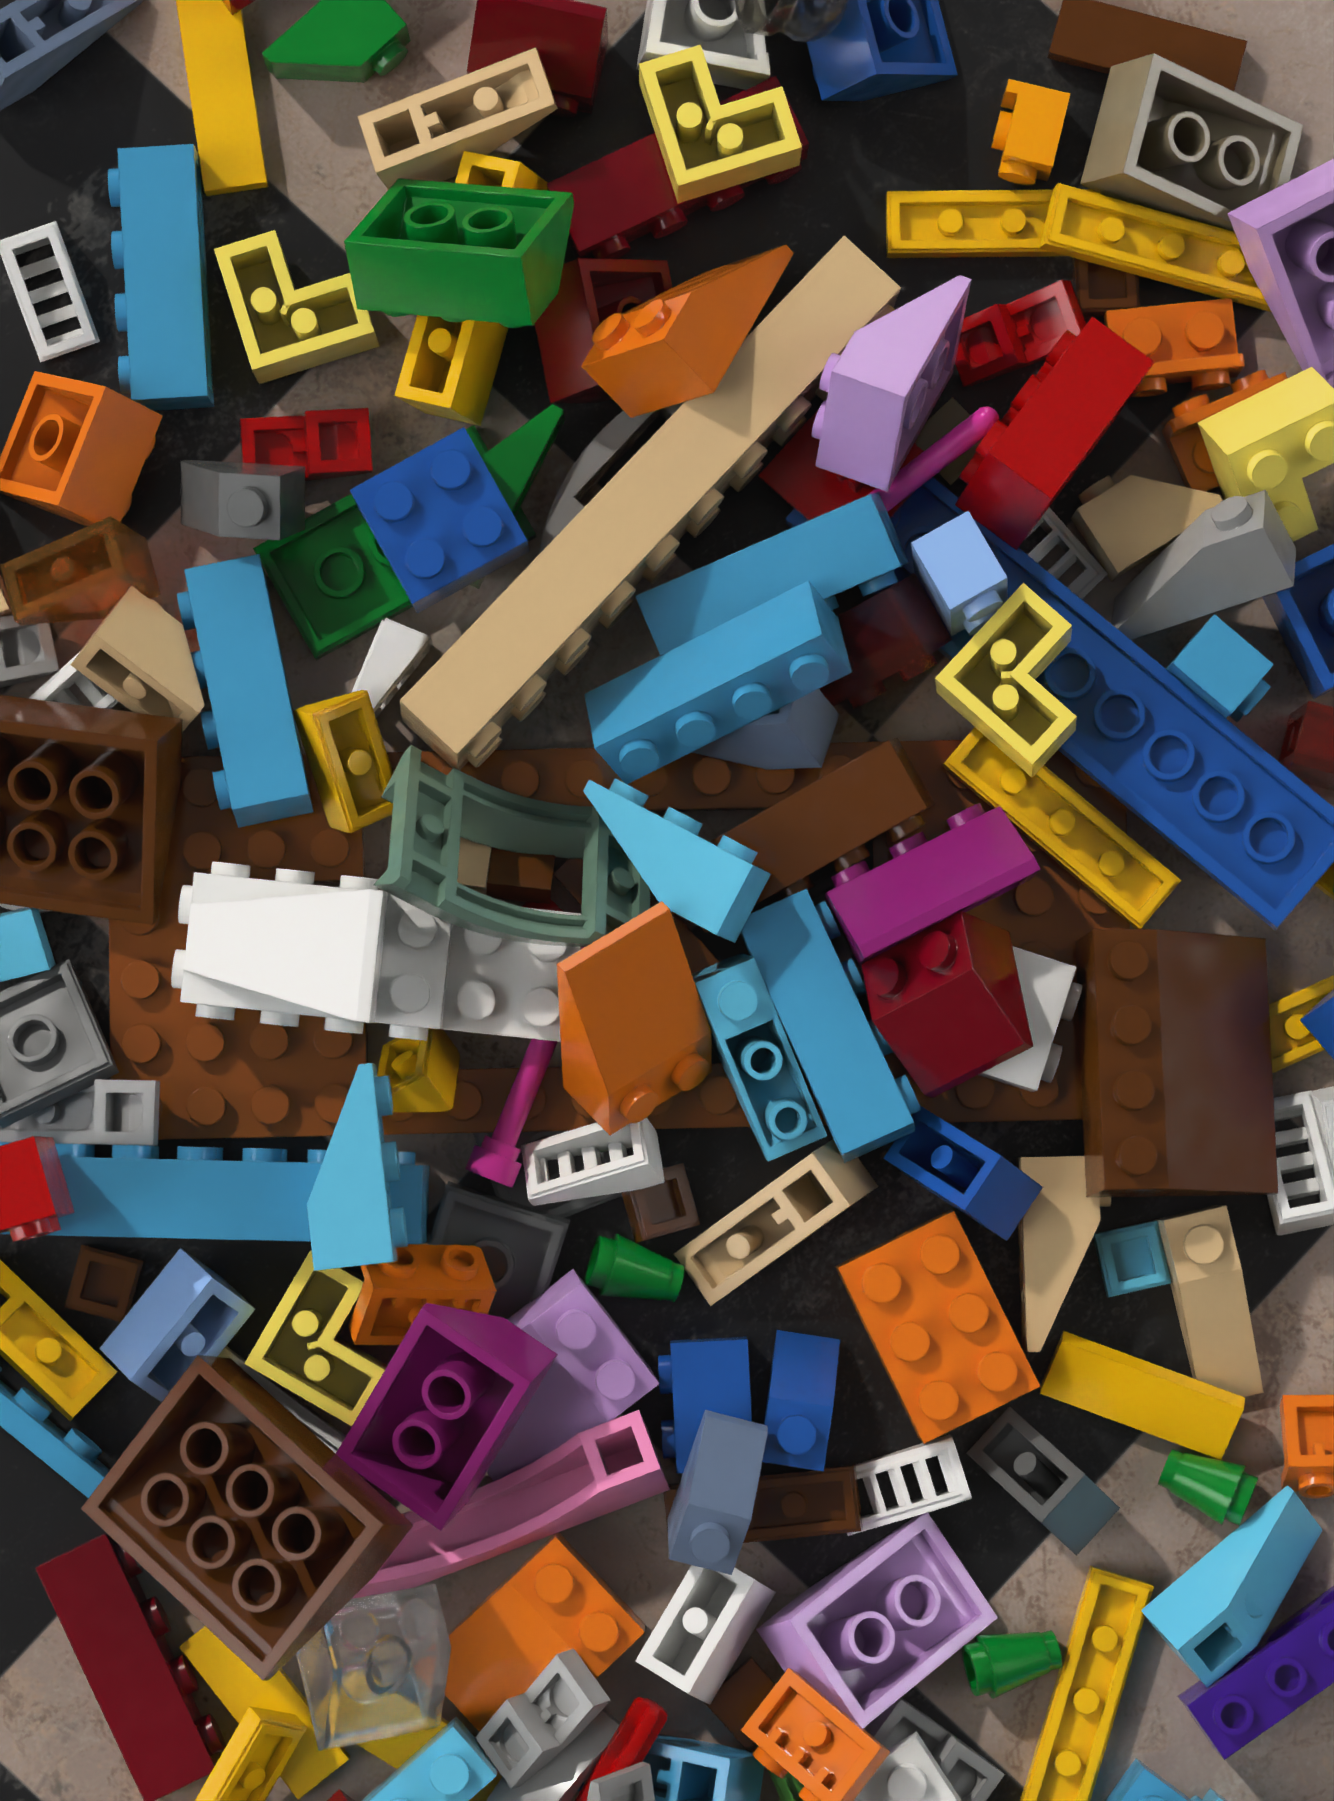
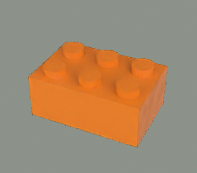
[835,1210,1041,1444]

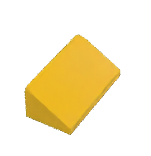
[293,690,393,833]
[377,1028,460,1112]

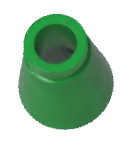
[585,1233,684,1302]
[1158,1449,1259,1526]
[962,1630,1062,1699]

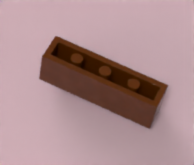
[701,738,935,933]

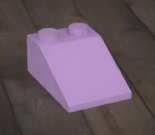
[1228,159,1334,388]
[811,275,972,492]
[487,1269,659,1481]
[756,1513,998,1728]

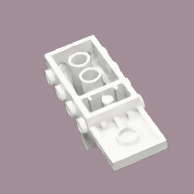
[171,862,581,1042]

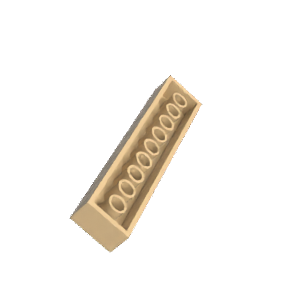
[400,236,901,770]

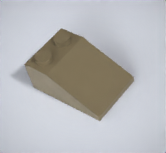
[1080,53,1304,231]

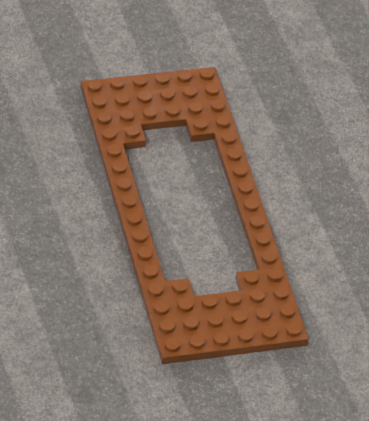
[108,740,1130,1140]

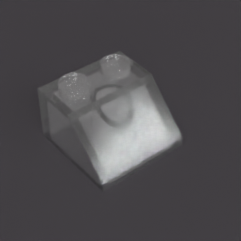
[296,1584,451,1751]

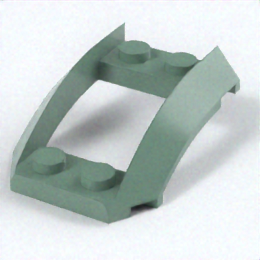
[373,745,650,947]

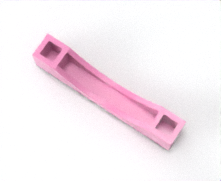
[330,1410,670,1620]

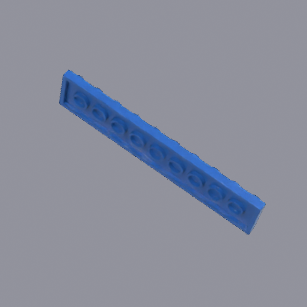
[785,477,1334,931]

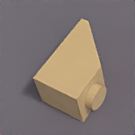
[1071,475,1223,582]
[70,585,205,732]

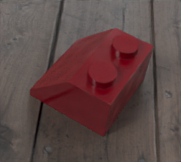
[467,0,608,118]
[535,258,673,403]
[861,911,1033,1098]

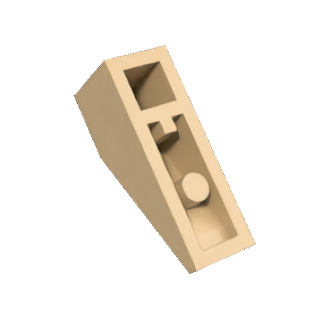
[357,48,558,190]
[674,1139,878,1306]
[1016,1156,1111,1352]
[1155,1205,1264,1397]

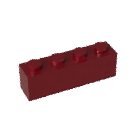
[547,76,809,259]
[35,1532,226,1801]

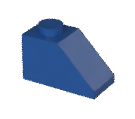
[762,1330,840,1472]

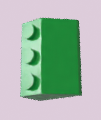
[344,178,574,328]

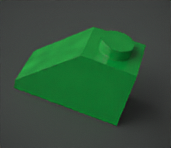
[262,0,411,83]

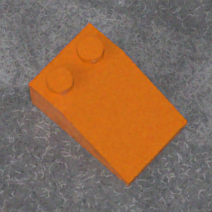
[581,245,794,418]
[557,901,712,1135]
[417,1532,645,1732]

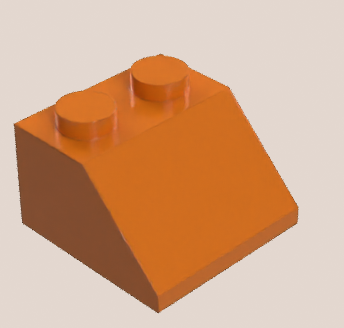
[0,371,163,533]

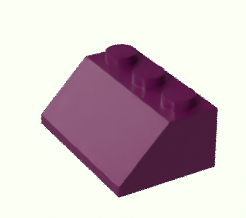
[824,803,1041,966]
[336,1303,558,1531]

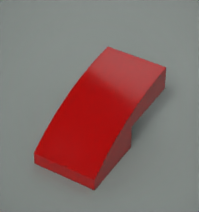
[955,280,1086,387]
[239,408,373,481]

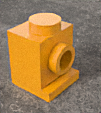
[991,79,1070,185]

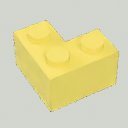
[639,44,802,203]
[214,230,379,384]
[1198,367,1334,542]
[935,583,1077,777]
[244,1250,388,1427]

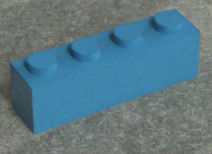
[108,144,214,411]
[635,492,909,655]
[177,554,314,828]
[584,580,852,784]
[740,889,921,1163]

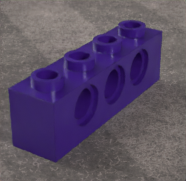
[1178,1586,1334,1760]

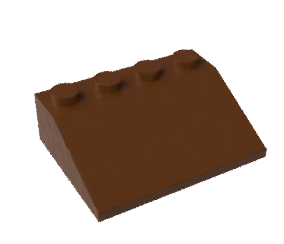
[0,695,183,925]
[1075,929,1278,1197]
[81,1355,413,1681]

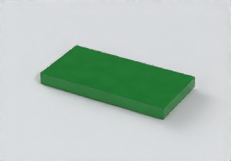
[253,425,537,661]

